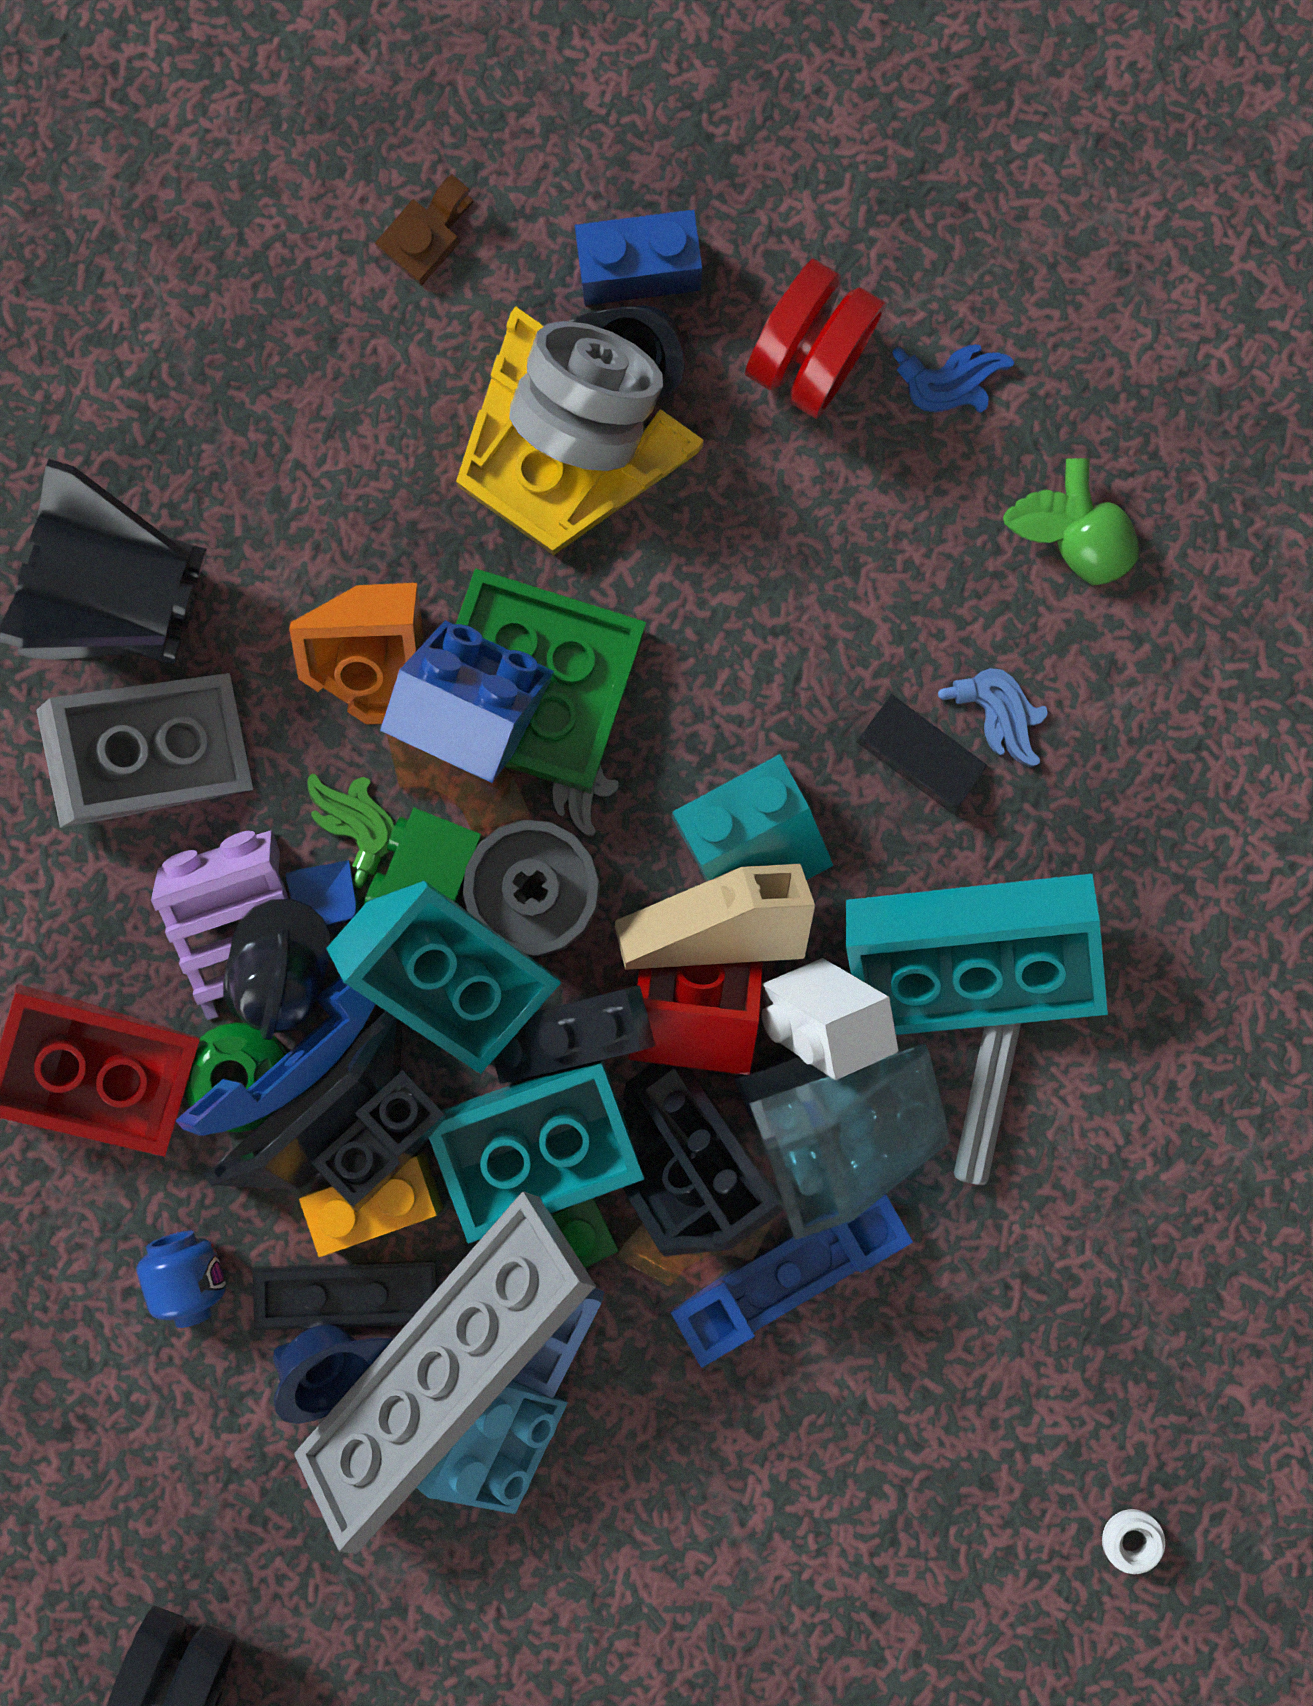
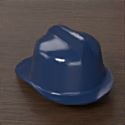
[273,1324,393,1424]

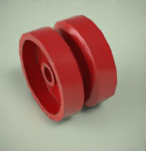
[745,258,887,419]

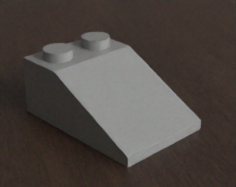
[36,673,253,828]

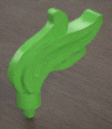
[307,774,394,888]

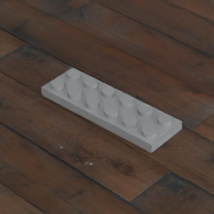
[294,1191,596,1554]

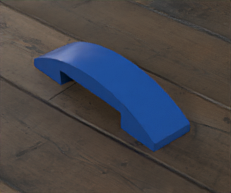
[176,976,375,1136]
[670,1188,913,1368]

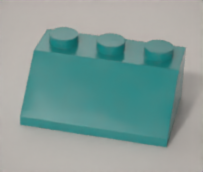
[326,881,561,1074]
[429,1059,644,1243]

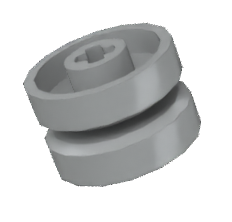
[509,321,663,471]

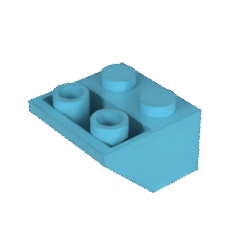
[416,1380,568,1514]

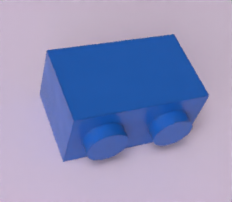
[575,210,702,305]

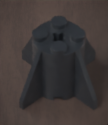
[0,459,207,665]

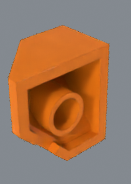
[289,583,423,725]

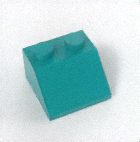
[672,754,834,882]

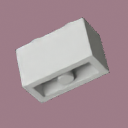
[761,958,899,1080]

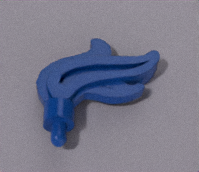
[892,345,1014,413]

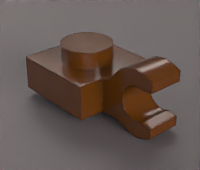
[375,174,474,286]

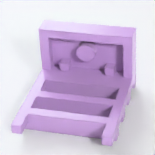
[151,830,289,1020]

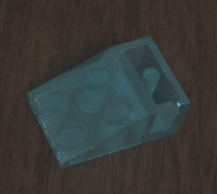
[749,1044,951,1240]

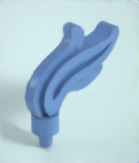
[938,668,1048,767]

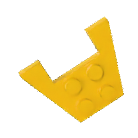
[456,306,704,555]

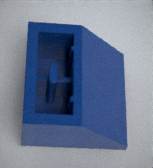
[380,620,554,783]

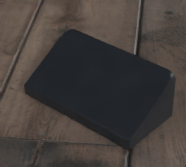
[856,694,987,813]

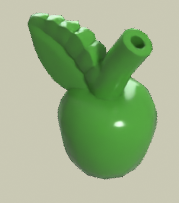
[1003,458,1139,585]

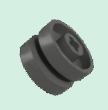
[463,820,601,956]

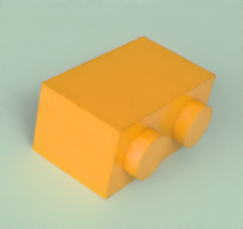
[299,1151,444,1258]

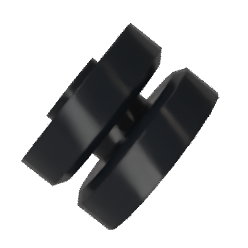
[106,1605,237,1706]

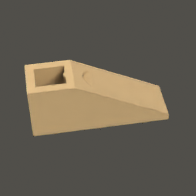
[615,864,815,970]

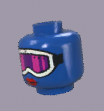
[136,1231,226,1328]

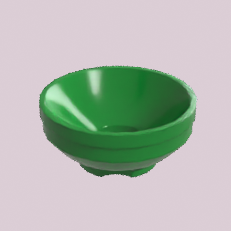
[184,1022,287,1132]

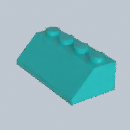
[846,874,1108,1035]

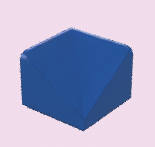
[285,860,361,927]

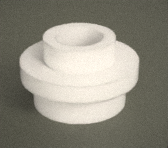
[1102,1509,1165,1574]

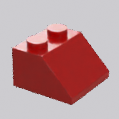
[628,961,763,1075]

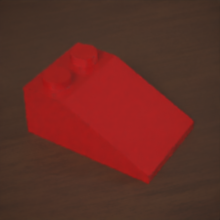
[0,984,200,1157]

